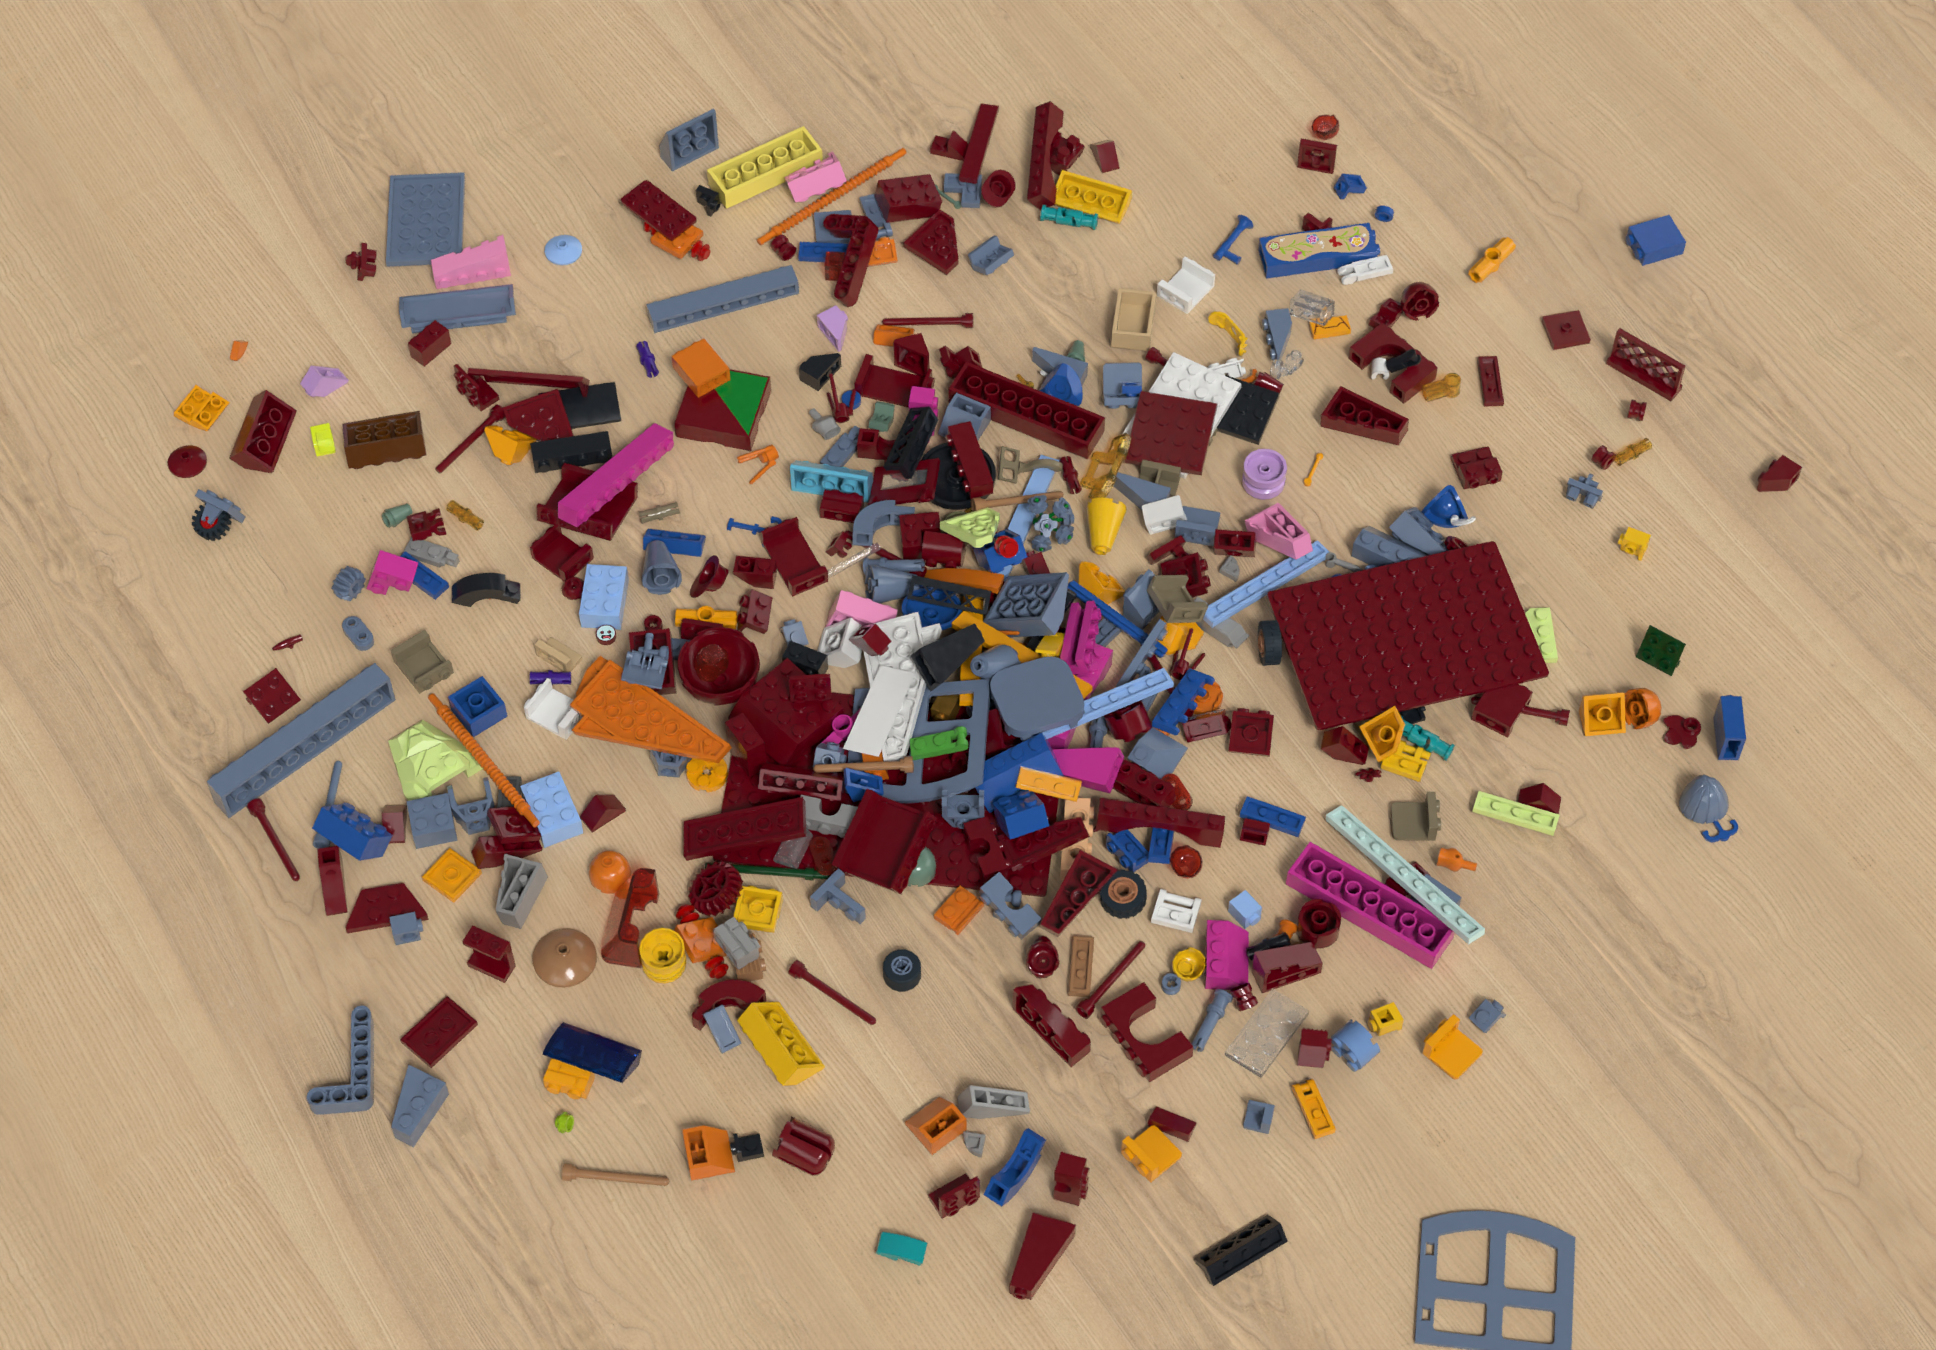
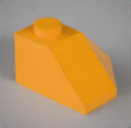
[484,425,536,465]
[1079,561,1125,605]
[1158,616,1204,655]
[1359,706,1405,762]

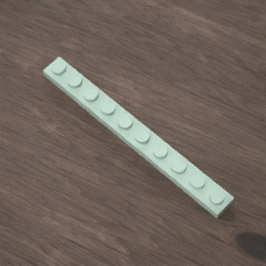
[1326,805,1485,945]

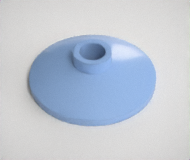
[545,235,582,265]

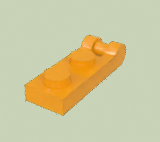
[1292,1079,1336,1139]

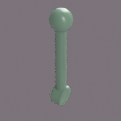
[935,185,961,209]

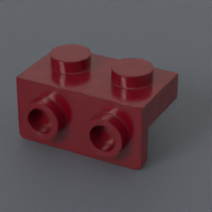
[737,589,773,634]

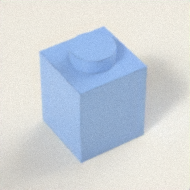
[1228,890,1262,929]

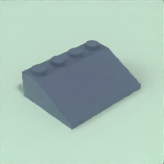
[983,572,1069,637]

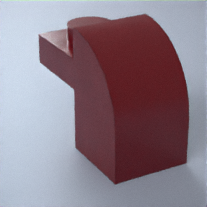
[939,345,983,378]

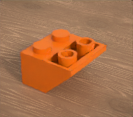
[905,1097,967,1155]
[682,1125,735,1181]

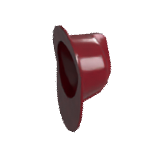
[981,169,1016,207]
[690,555,729,598]

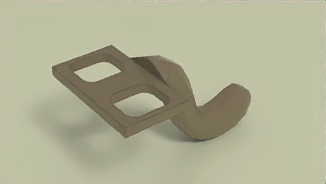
[998,446,1063,484]

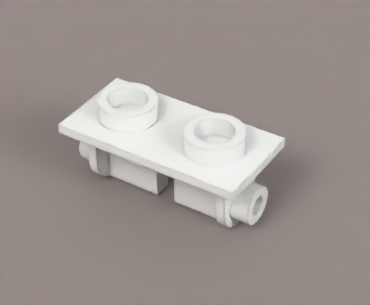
[1208,358,1246,378]

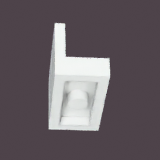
[1142,495,1187,535]

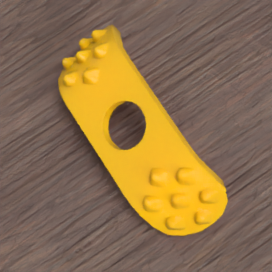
[1208,311,1248,357]

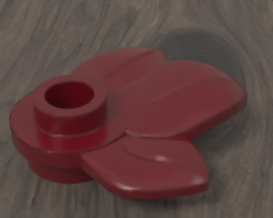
[1663,715,1701,749]

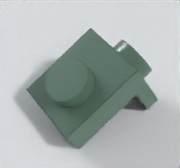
[869,401,895,432]

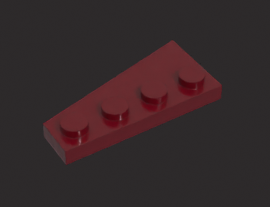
[997,817,1090,872]

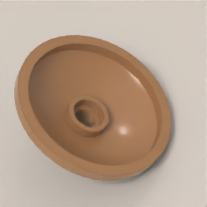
[532,929,597,987]

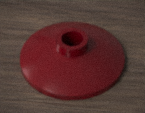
[167,445,207,478]

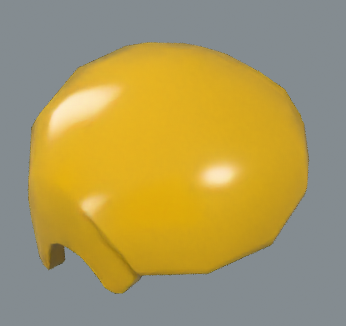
[1172,947,1206,982]

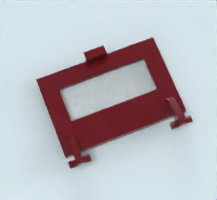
[868,457,940,506]

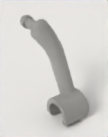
[1326,552,1362,572]

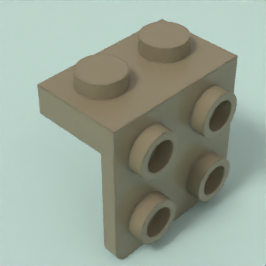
[1391,792,1441,841]

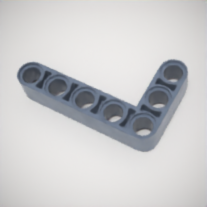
[307,1006,374,1115]

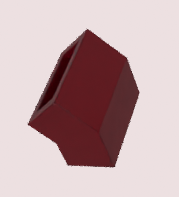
[1240,818,1270,846]

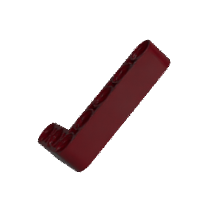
[823,214,879,307]

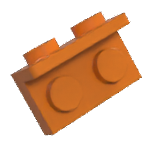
[868,237,898,267]

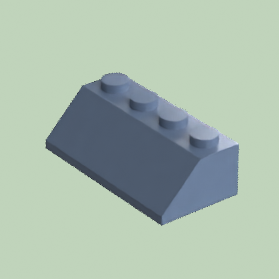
[1351,526,1429,567]

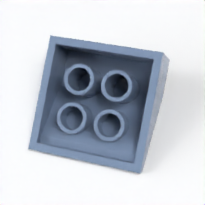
[659,109,719,172]

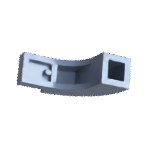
[852,500,915,546]

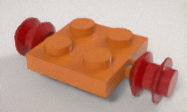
[644,222,711,261]
[674,904,729,979]

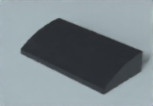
[538,382,621,429]

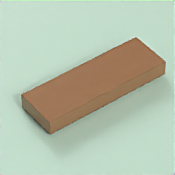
[1068,936,1094,998]

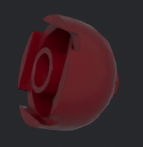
[1400,282,1439,321]

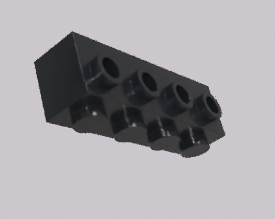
[530,431,612,473]

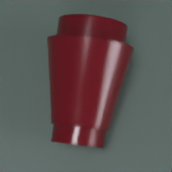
[1254,372,1284,393]

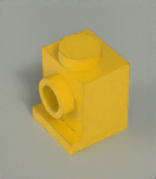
[1618,527,1651,561]
[1368,1002,1404,1037]

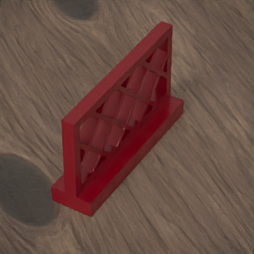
[1606,328,1686,402]

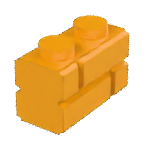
[543,1058,595,1100]

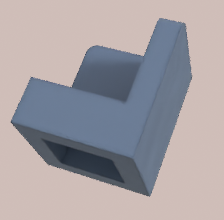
[1243,1100,1275,1134]

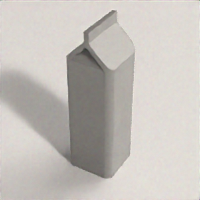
[1194,597,1249,649]

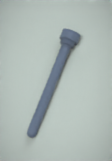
[313,761,342,849]

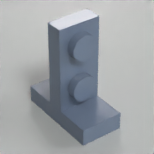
[810,869,866,924]

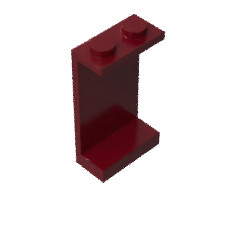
[854,354,935,408]
[761,517,828,597]

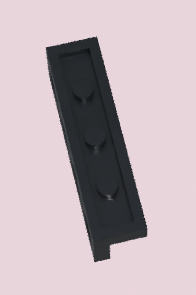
[883,407,938,479]
[907,575,991,616]
[1194,1215,1288,1286]

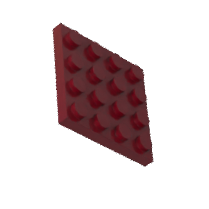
[1125,391,1218,476]

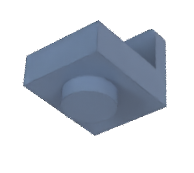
[780,619,809,647]
[1469,999,1506,1033]

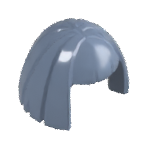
[1679,775,1729,824]

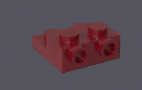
[1451,446,1503,489]
[1161,552,1211,598]
[1229,708,1274,757]

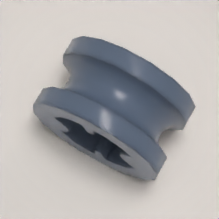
[1162,973,1181,995]

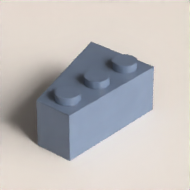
[391,1064,449,1147]

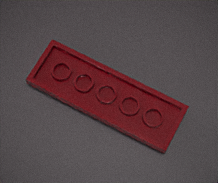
[684,797,806,861]

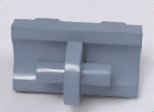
[1566,474,1603,509]

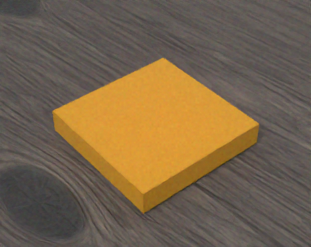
[422,848,482,903]

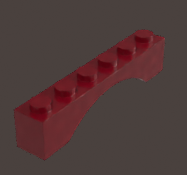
[1027,101,1064,210]
[1096,798,1225,848]

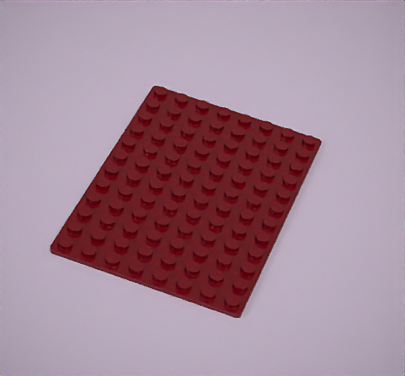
[1267,541,1549,730]

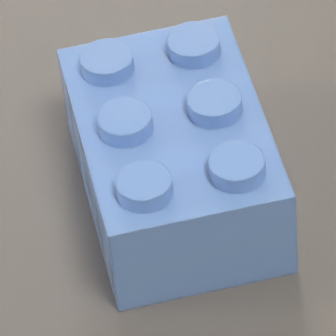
[579,564,629,630]
[520,772,583,848]

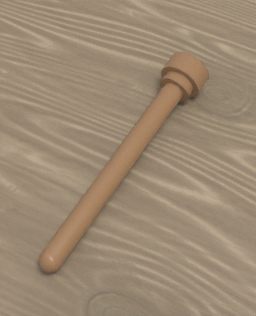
[971,491,1064,512]
[813,756,914,773]
[562,1163,669,1186]

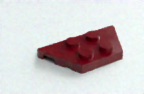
[345,883,429,934]

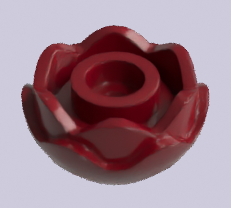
[561,577,584,600]

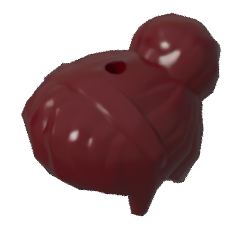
[1026,935,1060,979]

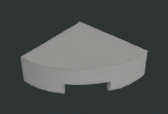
[1219,555,1239,582]
[964,1131,986,1158]

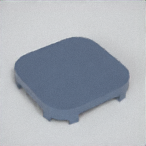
[990,656,1085,741]

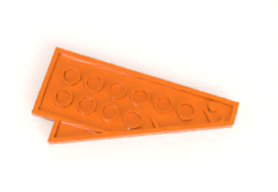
[570,660,732,763]

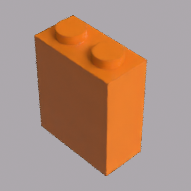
[672,338,731,398]

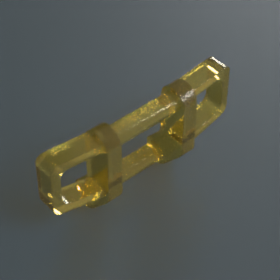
[1080,433,1132,500]

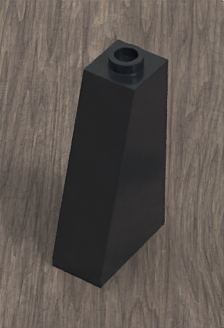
[911,623,985,692]

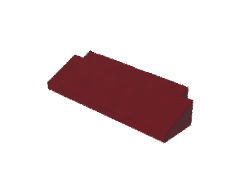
[468,368,590,397]

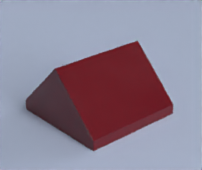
[893,333,930,377]

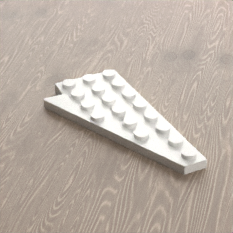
[859,612,942,762]

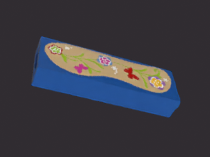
[1258,223,1380,279]

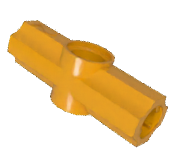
[1468,237,1516,283]
[675,606,737,629]

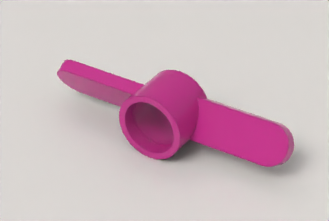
[815,708,861,752]

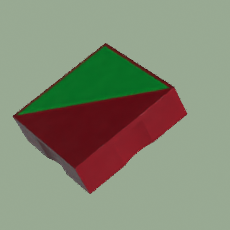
[675,369,771,451]

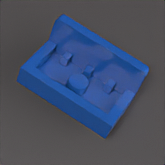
[1106,829,1149,873]

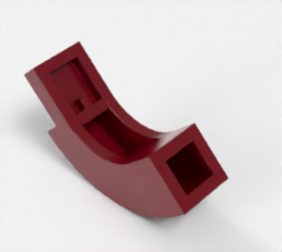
[692,980,766,1031]

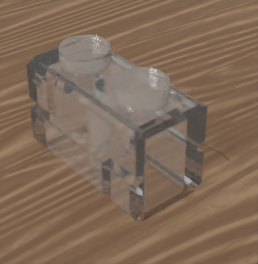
[1290,290,1335,326]

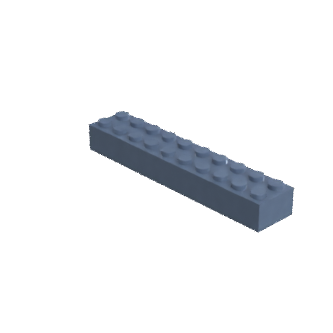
[207,663,396,818]

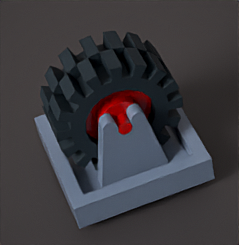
[192,489,246,541]

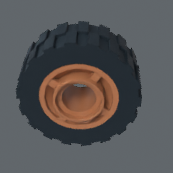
[1258,620,1282,666]
[1100,870,1147,919]

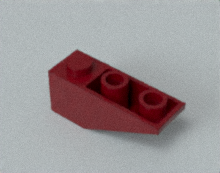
[471,836,543,869]
[317,846,348,916]

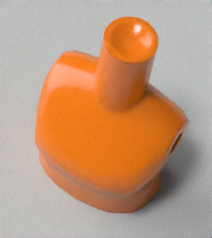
[1437,848,1477,872]

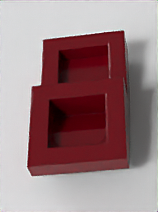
[1368,298,1403,328]

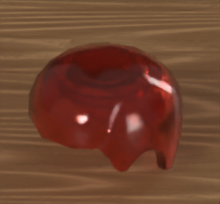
[1311,115,1339,140]
[1170,845,1203,879]

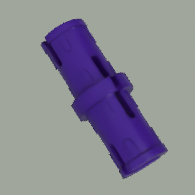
[636,341,659,378]
[530,670,571,686]

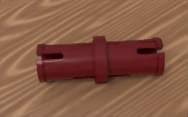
[1059,456,1082,494]

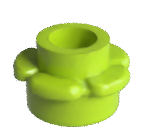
[555,1112,574,1134]

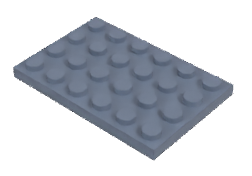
[386,172,465,267]

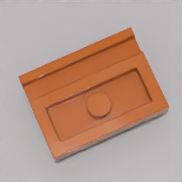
[934,886,984,935]

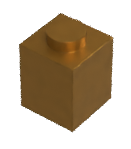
[931,695,961,721]

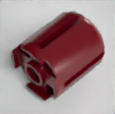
[772,1116,835,1176]

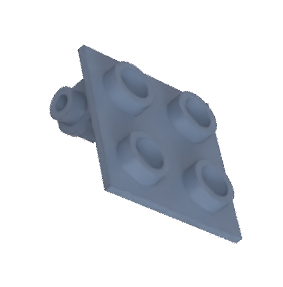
[621,650,668,689]

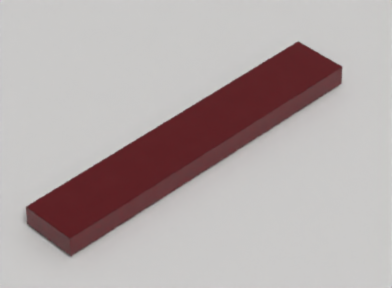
[959,103,999,184]

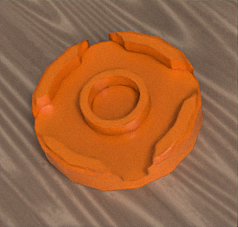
[1193,682,1223,715]

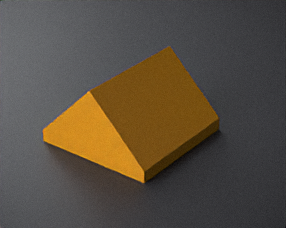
[1579,692,1626,736]

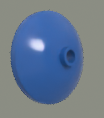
[902,588,962,630]

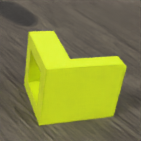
[310,423,336,457]

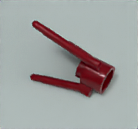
[827,373,856,423]
[1170,628,1205,680]

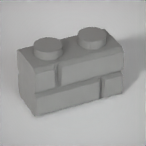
[713,917,760,970]

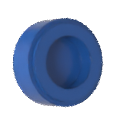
[1375,205,1394,222]
[842,390,861,410]

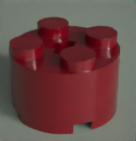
[1104,700,1152,742]
[1297,899,1341,949]

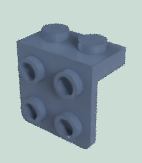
[1103,362,1142,409]

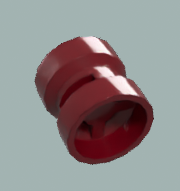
[771,234,797,261]
[1230,983,1258,1011]

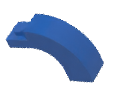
[983,1128,1046,1207]

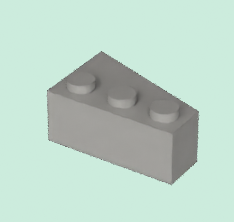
[496,854,548,929]

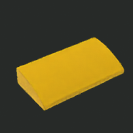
[1055,170,1133,224]

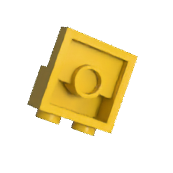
[733,886,783,933]

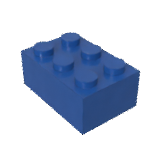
[312,803,393,861]

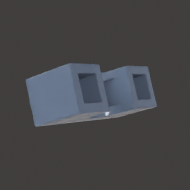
[979,872,1042,940]

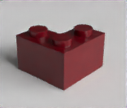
[899,512,941,560]

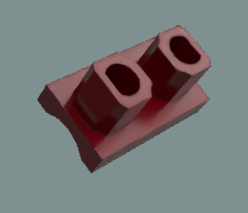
[345,242,377,281]

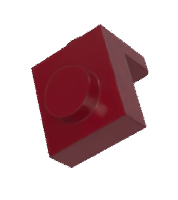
[1302,212,1333,231]
[1020,550,1050,575]

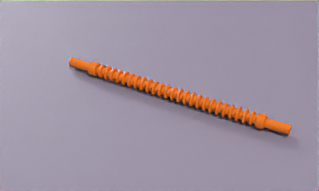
[757,148,907,246]
[428,693,540,827]

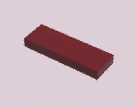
[1477,356,1504,407]

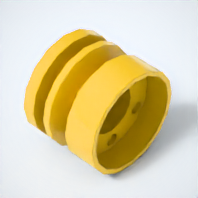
[639,928,687,984]

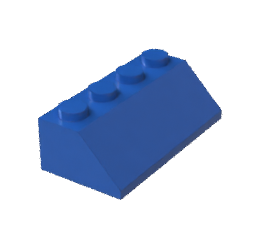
[975,733,1064,813]

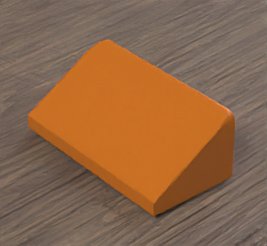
[873,324,915,347]

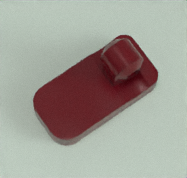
[1147,535,1188,565]

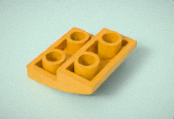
[173,385,229,432]

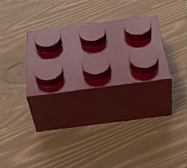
[874,174,942,223]
[629,628,677,695]

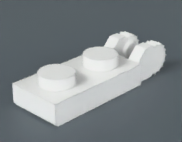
[1337,255,1393,285]

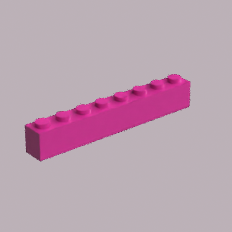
[558,423,674,527]

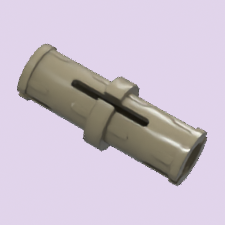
[639,501,680,524]

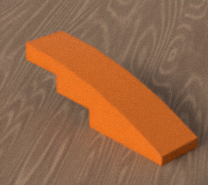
[924,568,1004,594]

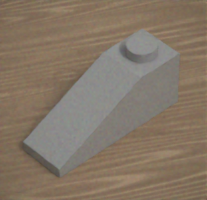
[958,1085,1030,1119]

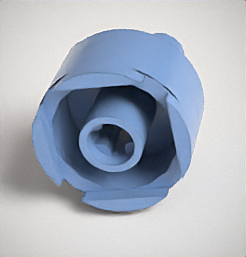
[1331,1019,1380,1072]

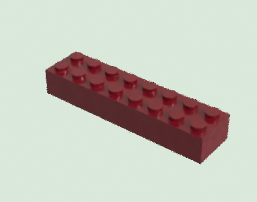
[948,362,1105,459]

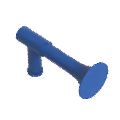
[1213,215,1254,265]

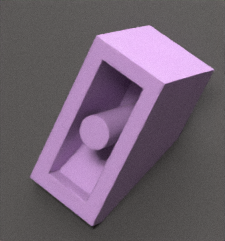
[817,305,848,352]
[300,366,349,397]

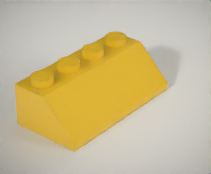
[737,1002,825,1086]

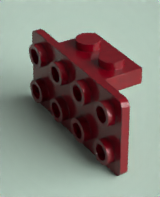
[621,180,697,241]

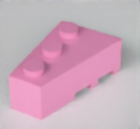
[785,151,847,203]
[1245,503,1313,560]
[825,590,898,627]

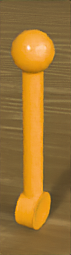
[1304,453,1323,487]

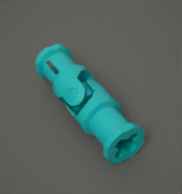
[1040,205,1098,230]
[1401,716,1455,761]

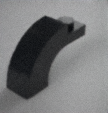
[452,573,521,607]

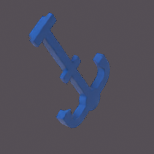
[727,516,782,547]
[1702,819,1738,843]

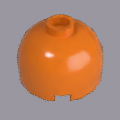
[1625,688,1662,730]
[589,851,631,894]

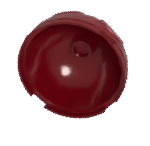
[678,627,760,706]

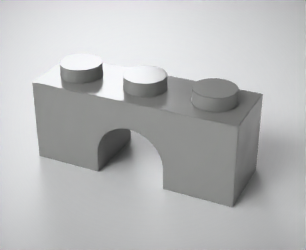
[800,795,858,838]

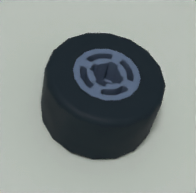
[883,949,921,992]

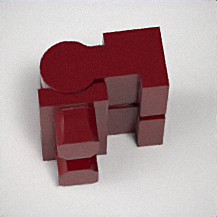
[1050,131,1085,176]

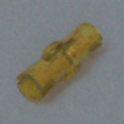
[1614,438,1652,466]
[446,500,484,531]

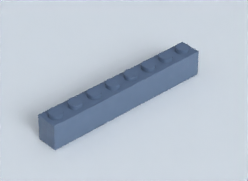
[646,265,799,333]

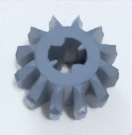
[331,566,366,601]

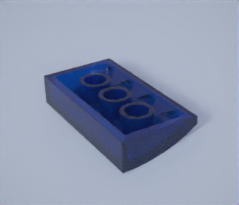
[543,1022,642,1083]

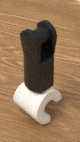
[1371,349,1422,380]

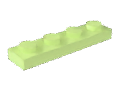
[1472,791,1560,836]

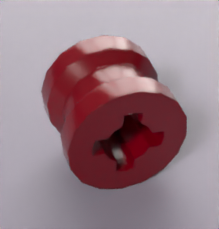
[1627,399,1647,421]
[1591,445,1616,470]

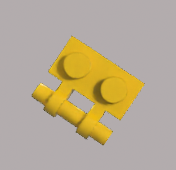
[1381,740,1431,782]

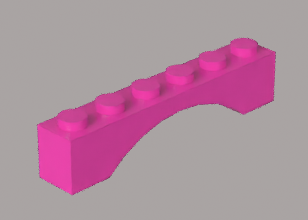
[1047,644,1113,749]

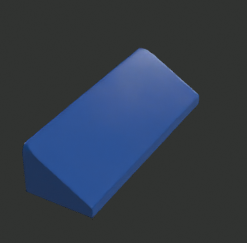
[643,529,706,557]

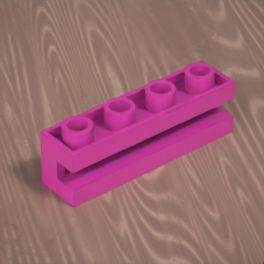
[1060,600,1102,675]

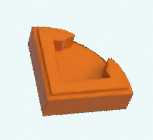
[230,340,248,361]

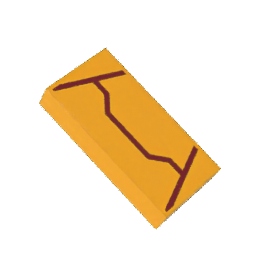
[1309,315,1351,340]

